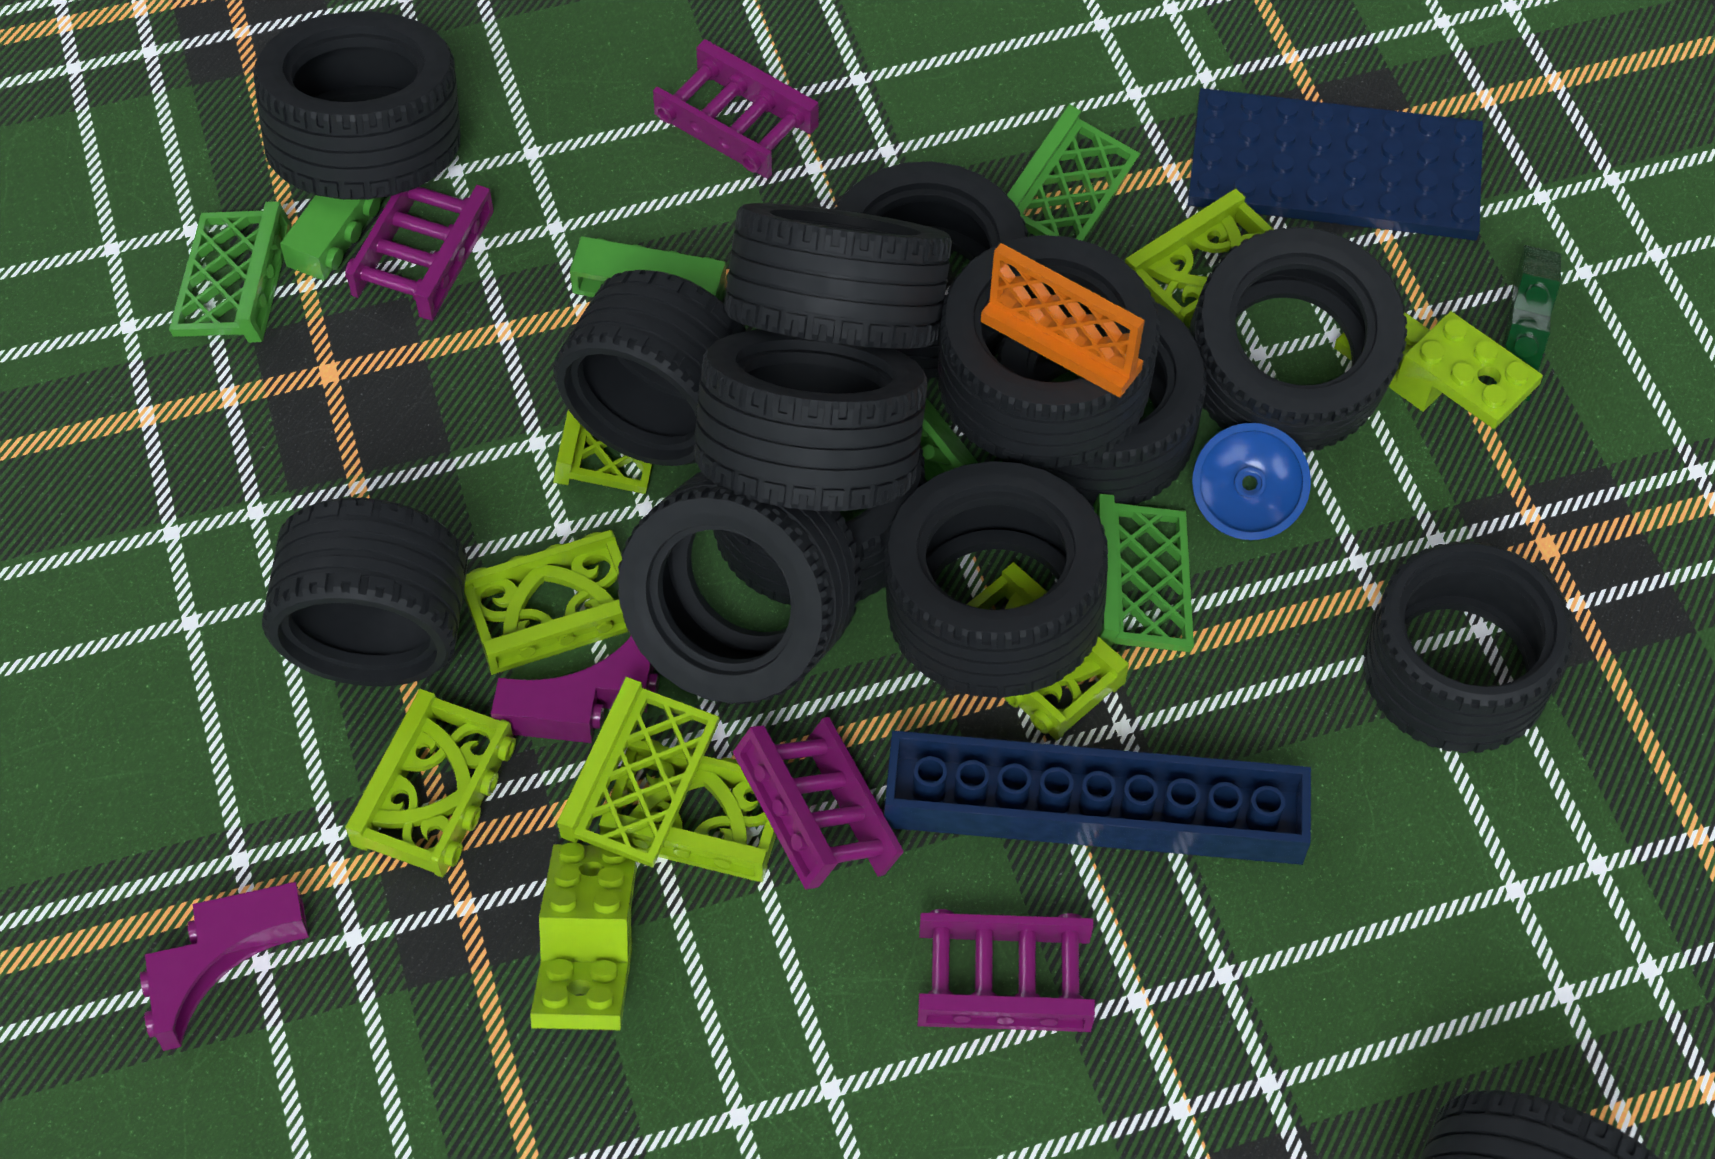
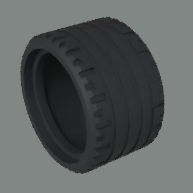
[553,270,746,466]
[262,498,468,686]
[1363,541,1573,753]

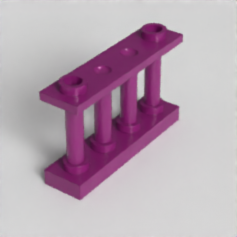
[653,39,819,179]
[345,185,494,321]
[732,717,904,890]
[917,909,1095,1032]

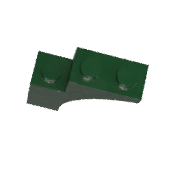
[1493,245,1561,401]

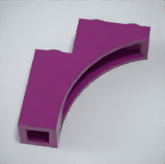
[491,636,659,743]
[140,882,309,1051]

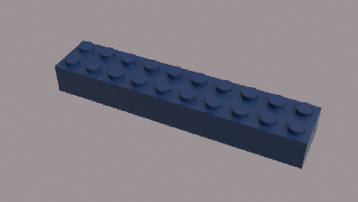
[884,731,1311,865]

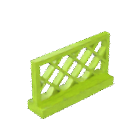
[553,410,652,494]
[557,677,720,868]

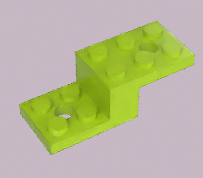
[1334,311,1543,429]
[531,842,638,1030]

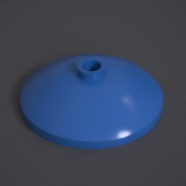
[1192,423,1311,540]

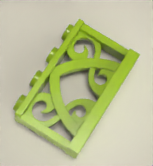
[1125,188,1274,329]
[463,530,629,675]
[967,562,1129,741]
[345,689,516,878]
[599,739,776,883]

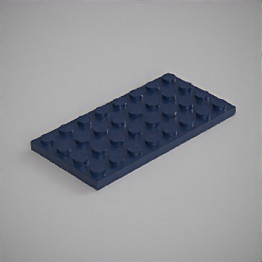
[1187,88,1483,241]

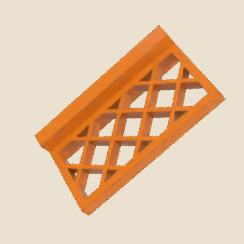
[981,243,1145,398]

